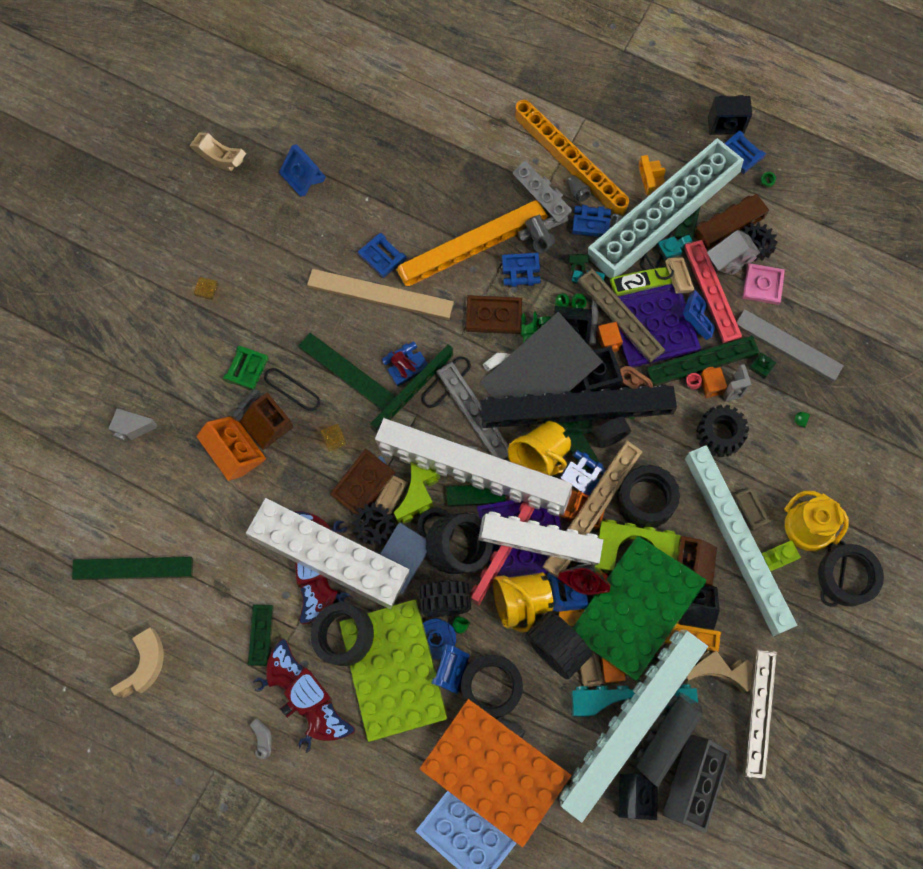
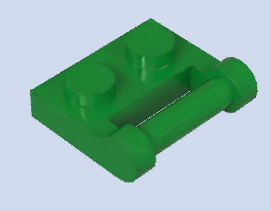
[222,346,268,390]

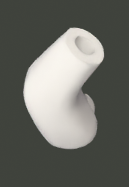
[483,353,511,371]

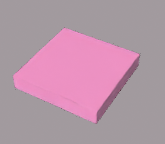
[742,263,785,305]

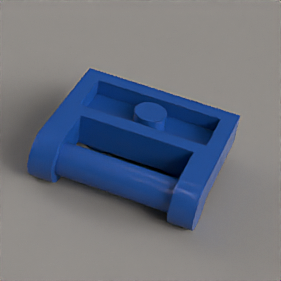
[724,131,766,174]
[358,233,407,278]
[547,573,588,612]
[431,644,470,694]

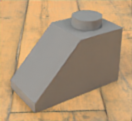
[108,409,157,441]

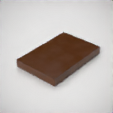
[466,295,522,334]
[330,448,396,515]

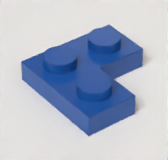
[683,290,715,340]

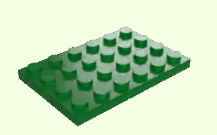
[573,536,706,682]

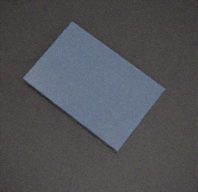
[380,522,428,594]

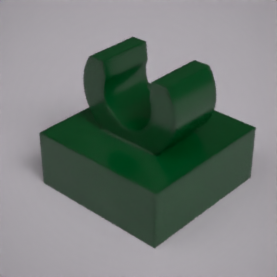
[568,254,588,272]
[749,352,777,379]

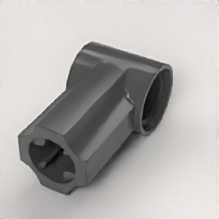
[525,214,555,253]

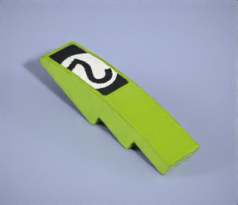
[610,267,673,296]

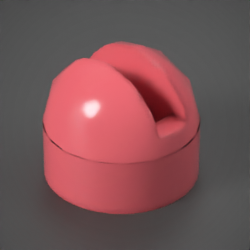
[686,373,702,390]

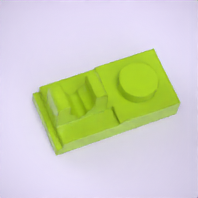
[761,540,801,572]

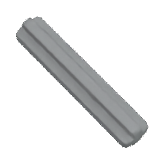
[518,216,568,241]

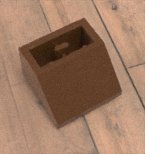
[240,392,293,450]
[677,536,717,586]

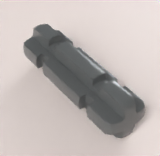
[231,389,261,422]

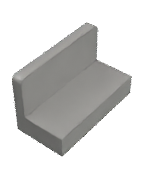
[723,364,752,402]

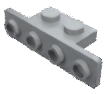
[513,161,572,223]

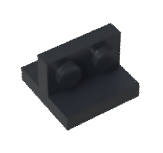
[618,774,658,820]

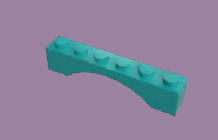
[571,685,698,717]

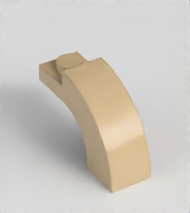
[189,132,246,171]

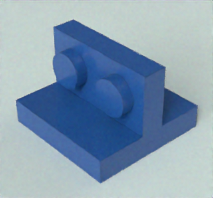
[279,144,326,197]

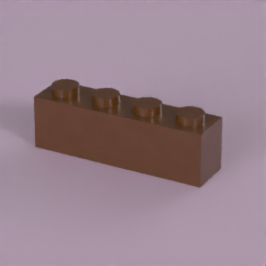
[694,193,769,251]

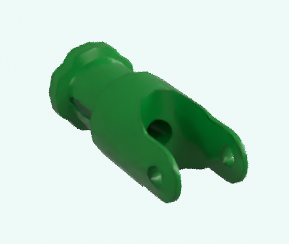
[521,311,538,343]

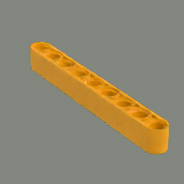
[515,100,629,216]
[397,200,548,286]

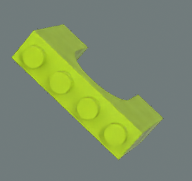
[595,520,680,574]

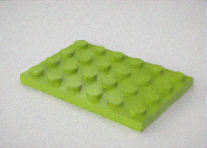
[339,599,448,742]

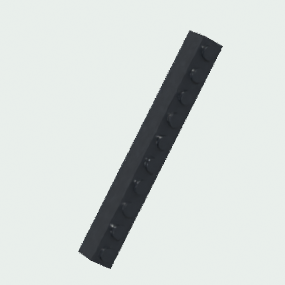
[480,384,677,428]

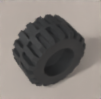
[696,405,749,457]
[419,581,471,617]

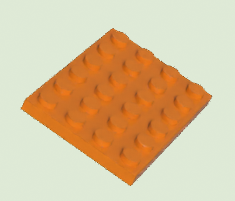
[420,699,572,848]

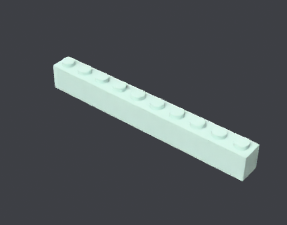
[685,445,798,637]

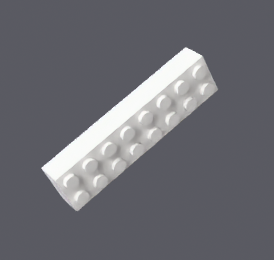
[246,498,410,610]

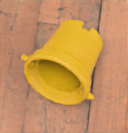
[507,421,571,476]
[784,490,849,552]
[493,572,553,633]

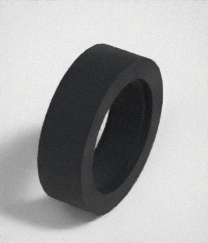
[818,544,884,606]
[311,603,374,666]
[461,655,523,718]

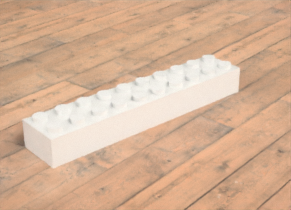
[375,418,572,516]

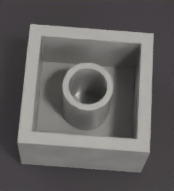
[707,230,760,275]

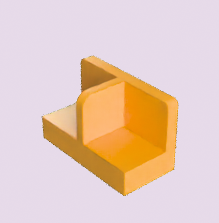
[638,155,666,196]

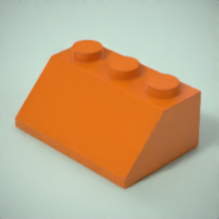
[196,416,266,481]

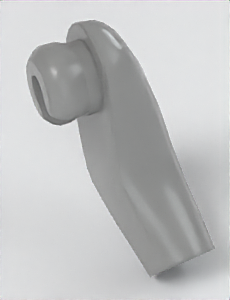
[250,718,272,759]

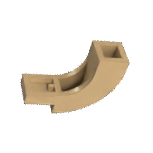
[110,627,164,698]

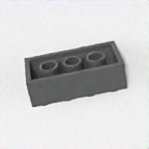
[635,692,703,787]
[662,735,731,833]

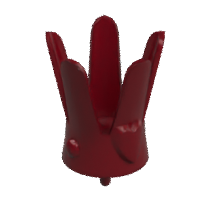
[391,351,417,379]

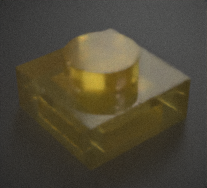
[194,277,219,300]

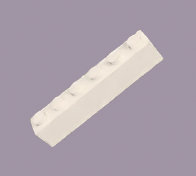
[478,512,603,566]

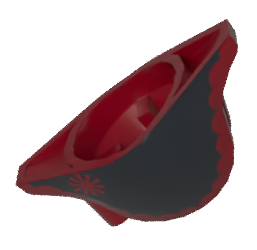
[558,564,611,595]

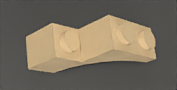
[684,650,753,694]

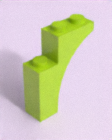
[394,462,440,523]

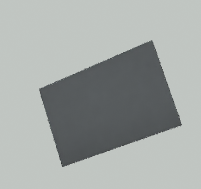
[480,312,603,433]

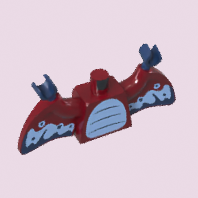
[295,511,353,625]
[253,639,355,753]

